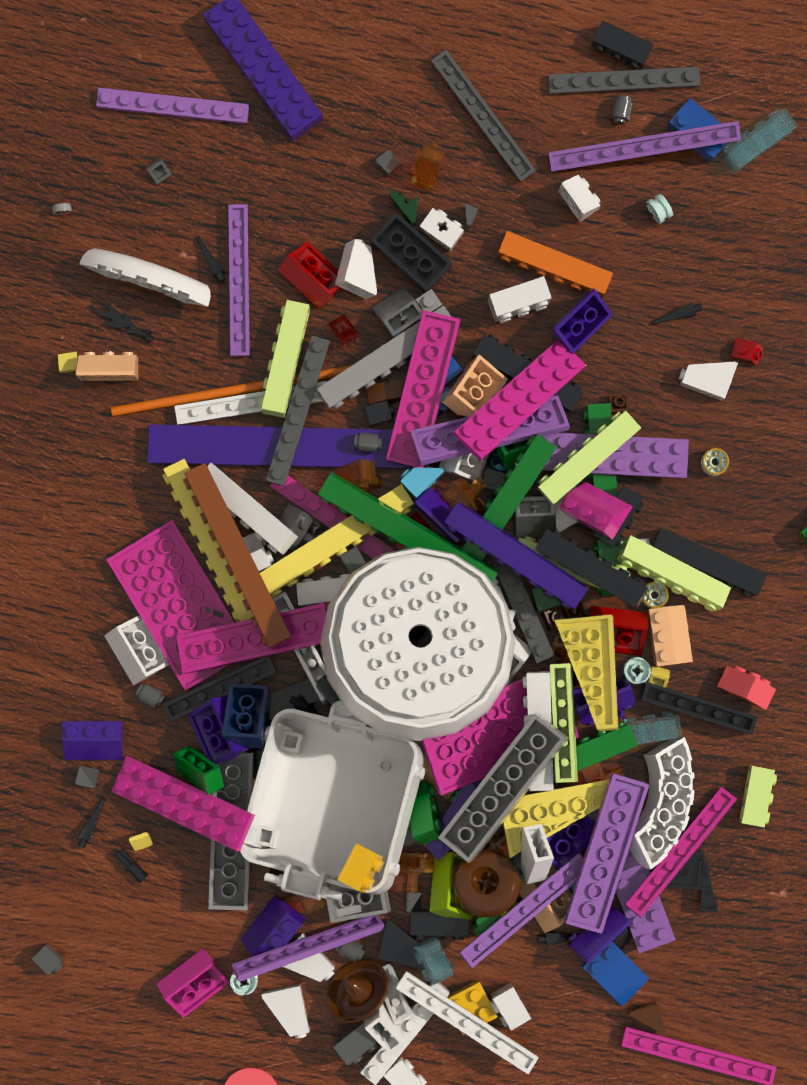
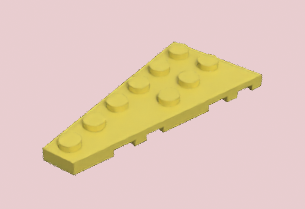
[554,615,618,731]
[503,779,609,858]

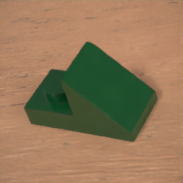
[389,190,419,227]

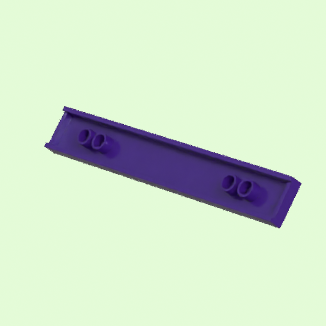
[148,424,417,470]

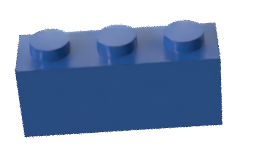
[666,98,727,163]

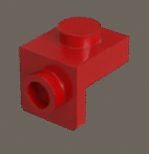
[730,338,763,365]

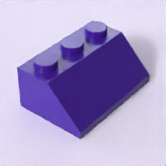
[552,288,613,354]
[414,488,464,545]
[574,678,636,726]
[188,695,250,765]
[62,721,123,760]
[547,816,595,868]
[241,894,306,957]
[567,905,632,963]

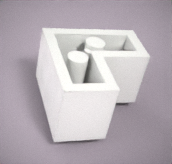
[243,533,275,572]
[490,982,531,1031]

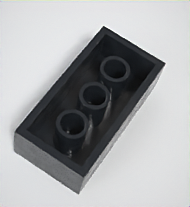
[370,212,453,293]

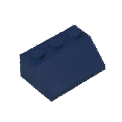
[221,683,271,749]

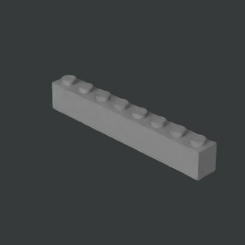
[316,306,451,410]

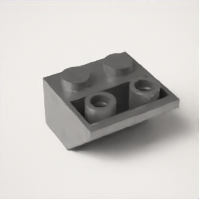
[372,287,423,339]
[514,496,555,538]
[279,504,326,551]

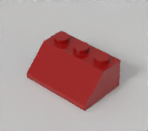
[278,241,341,309]
[588,606,648,656]

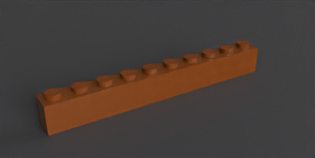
[183,463,291,649]

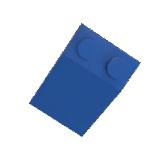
[581,942,649,1006]

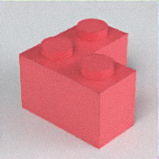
[717,666,776,710]

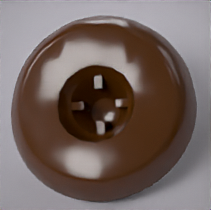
[452,849,521,917]
[327,960,389,1024]

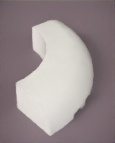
[79,248,211,307]
[629,737,694,869]

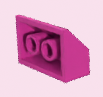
[559,482,632,540]
[156,949,230,1018]

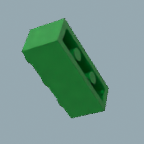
[173,745,224,795]
[410,780,442,845]

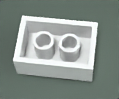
[488,276,551,324]

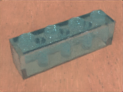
[721,108,798,174]
[607,711,683,744]

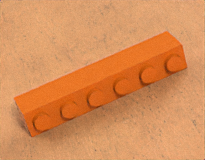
[497,231,613,297]

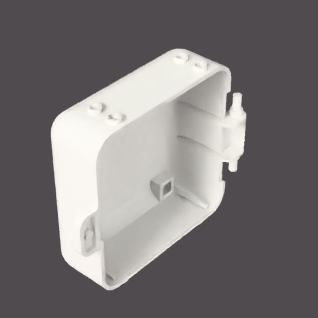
[240,700,425,901]

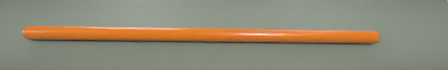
[111,365,352,416]

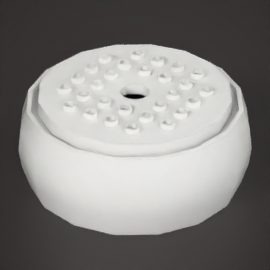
[320,547,515,741]

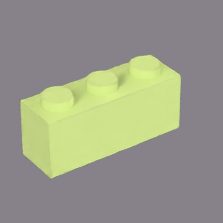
[739,765,777,828]

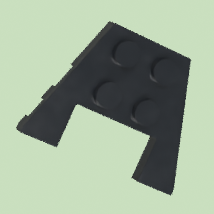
[659,851,718,912]

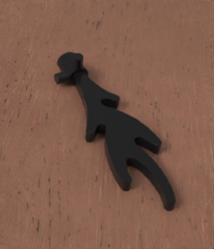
[91,303,154,343]

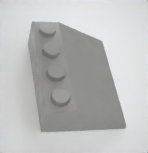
[326,883,391,923]

